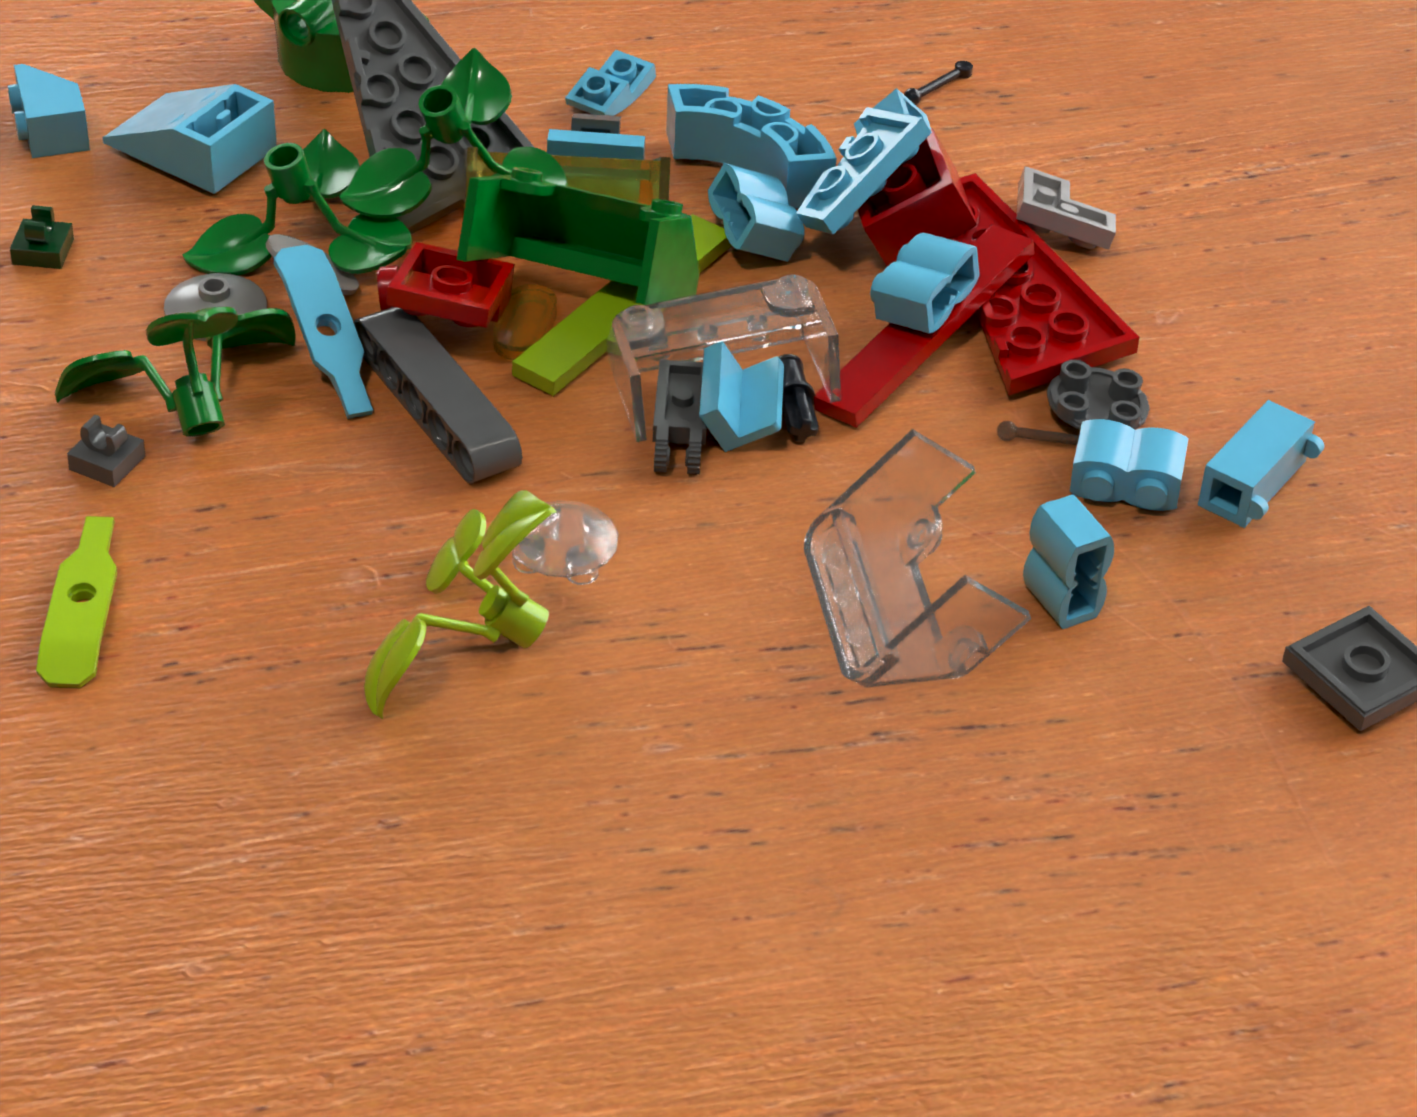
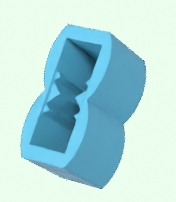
[708,163,805,262]
[870,233,980,333]
[1070,419,1189,511]
[1023,494,1114,629]

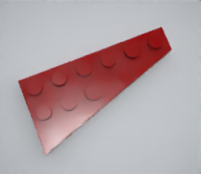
[950,173,1140,396]

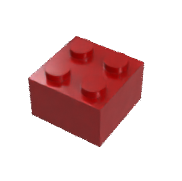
[857,128,977,267]

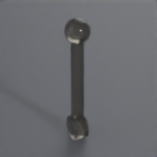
[997,420,1079,445]

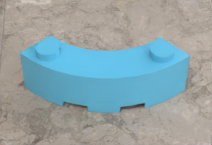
[666,84,837,209]

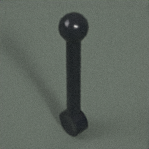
[904,61,973,105]

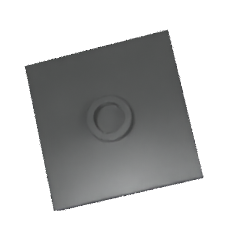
[1282,606,1417,731]

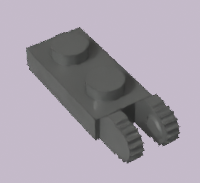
[652,359,707,474]

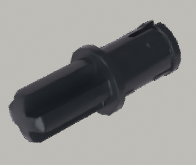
[779,354,819,442]

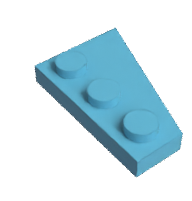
[796,107,932,234]

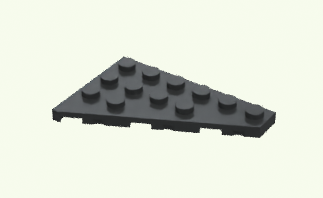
[331,0,535,234]

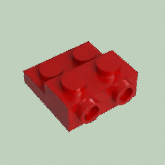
[386,242,515,328]

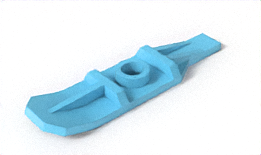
[273,245,373,419]

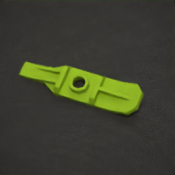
[36,516,117,688]

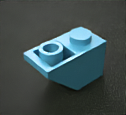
[7,64,90,158]

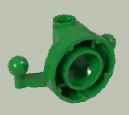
[254,0,429,93]

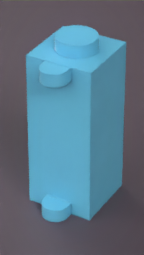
[1198,400,1325,528]

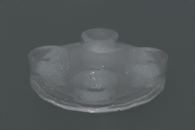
[512,500,619,585]

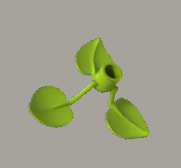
[364,490,556,719]

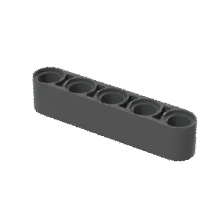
[353,307,523,484]

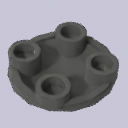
[1047,360,1150,430]

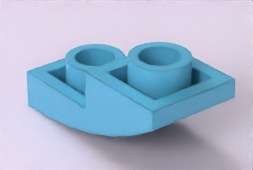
[565,50,656,116]

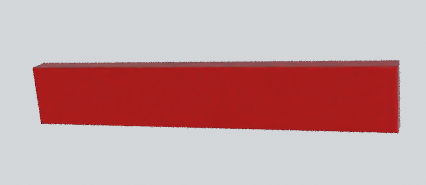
[814,224,1035,428]

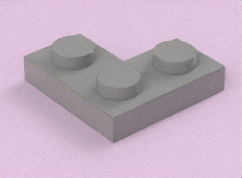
[1016,166,1116,250]

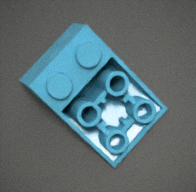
[103,84,277,194]

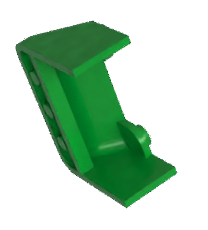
[456,167,700,305]

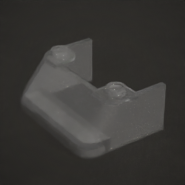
[606,275,841,442]
[804,429,1031,688]

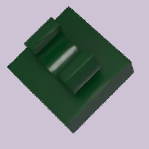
[10,205,74,269]

